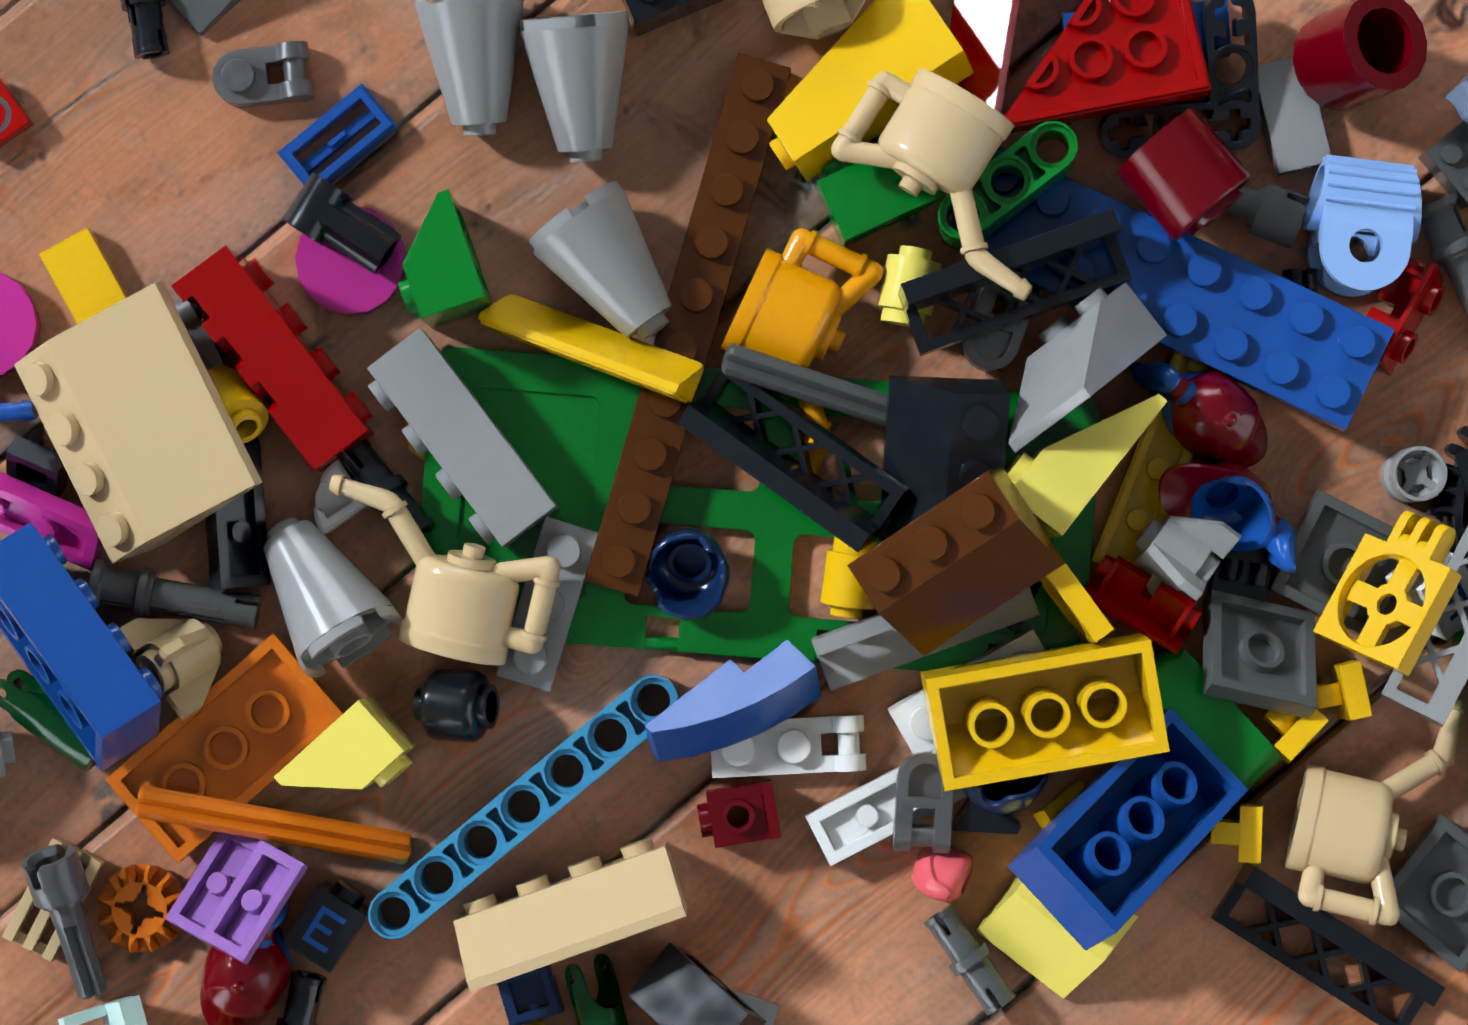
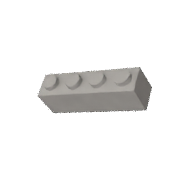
[367,328,559,547]

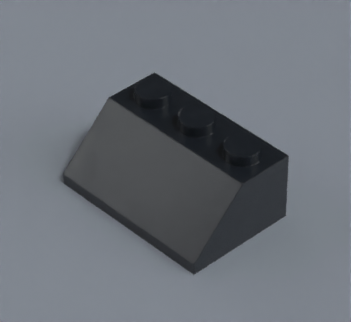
[878,375,1010,541]

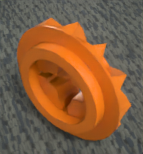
[97,864,183,953]

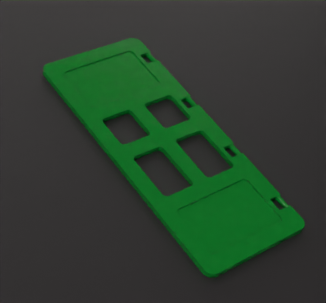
[421,347,1101,671]

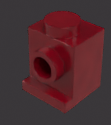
[697,779,781,848]

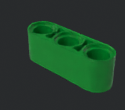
[938,121,1078,249]
[1154,647,1282,789]

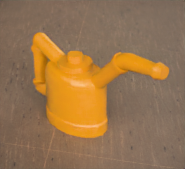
[721,228,883,475]

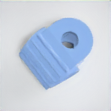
[1302,154,1422,298]

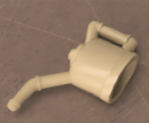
[831,68,1033,301]
[329,475,561,666]
[1285,699,1466,926]

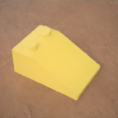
[1005,394,1167,538]

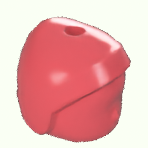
[911,846,973,902]

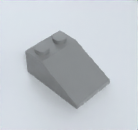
[1008,282,1167,453]

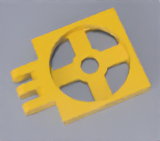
[1313,510,1462,677]
[1039,563,1114,643]

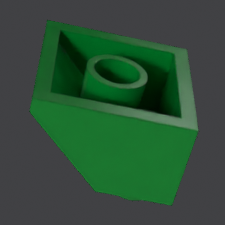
[398,189,493,329]

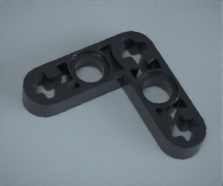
[1097,0,1260,159]

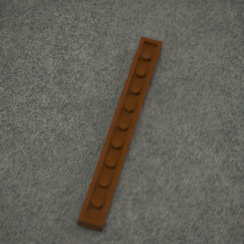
[585,53,791,597]

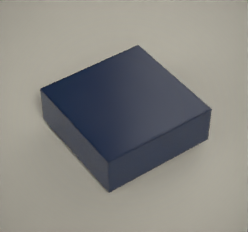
[497,964,565,1025]

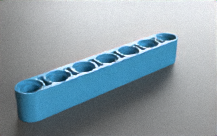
[368,674,679,940]

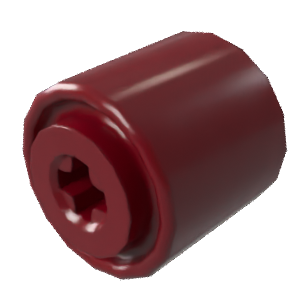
[1292,0,1427,111]
[1116,107,1251,241]

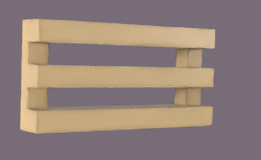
[2,836,106,962]

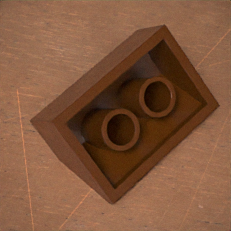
[847,467,1065,656]

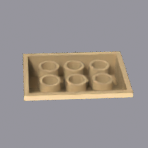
[14,281,262,564]

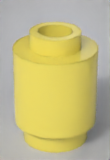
[877,245,942,327]

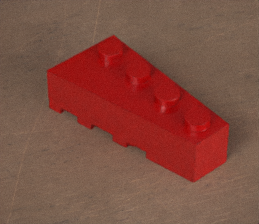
[171,245,374,473]

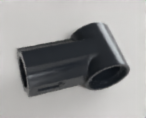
[282,172,401,275]

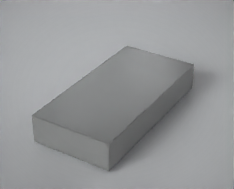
[1258,58,1331,176]

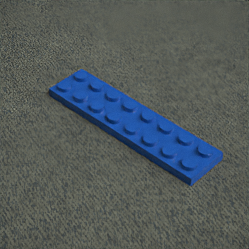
[942,146,1395,432]

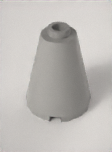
[413,0,524,136]
[519,11,630,162]
[528,180,672,341]
[263,518,402,677]

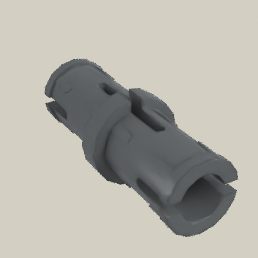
[924,903,1016,1016]

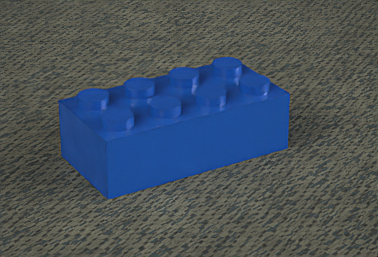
[0,522,163,772]
[1007,707,1248,951]

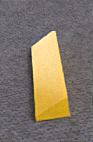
[478,294,704,404]

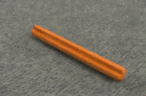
[135,786,413,865]

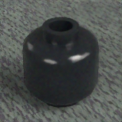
[413,669,500,742]

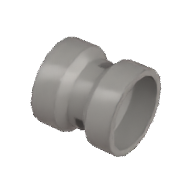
[1380,446,1447,503]

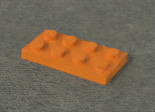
[105,633,345,864]

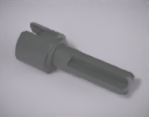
[1225,182,1310,249]
[21,844,107,999]

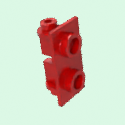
[1366,257,1445,376]
[1085,554,1202,655]

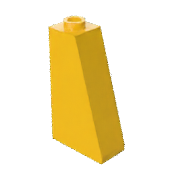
[767,0,974,182]

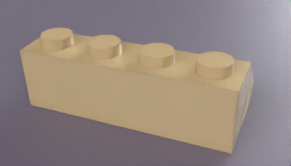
[453,837,688,992]

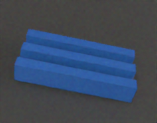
[277,84,399,185]

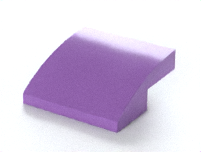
[165,832,308,965]

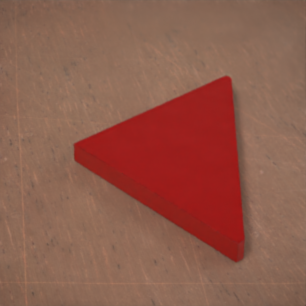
[1004,0,1212,133]

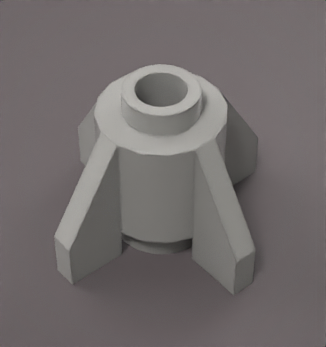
[1134,515,1241,601]

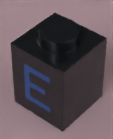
[283,879,369,973]

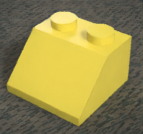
[274,697,416,790]
[975,876,1138,999]

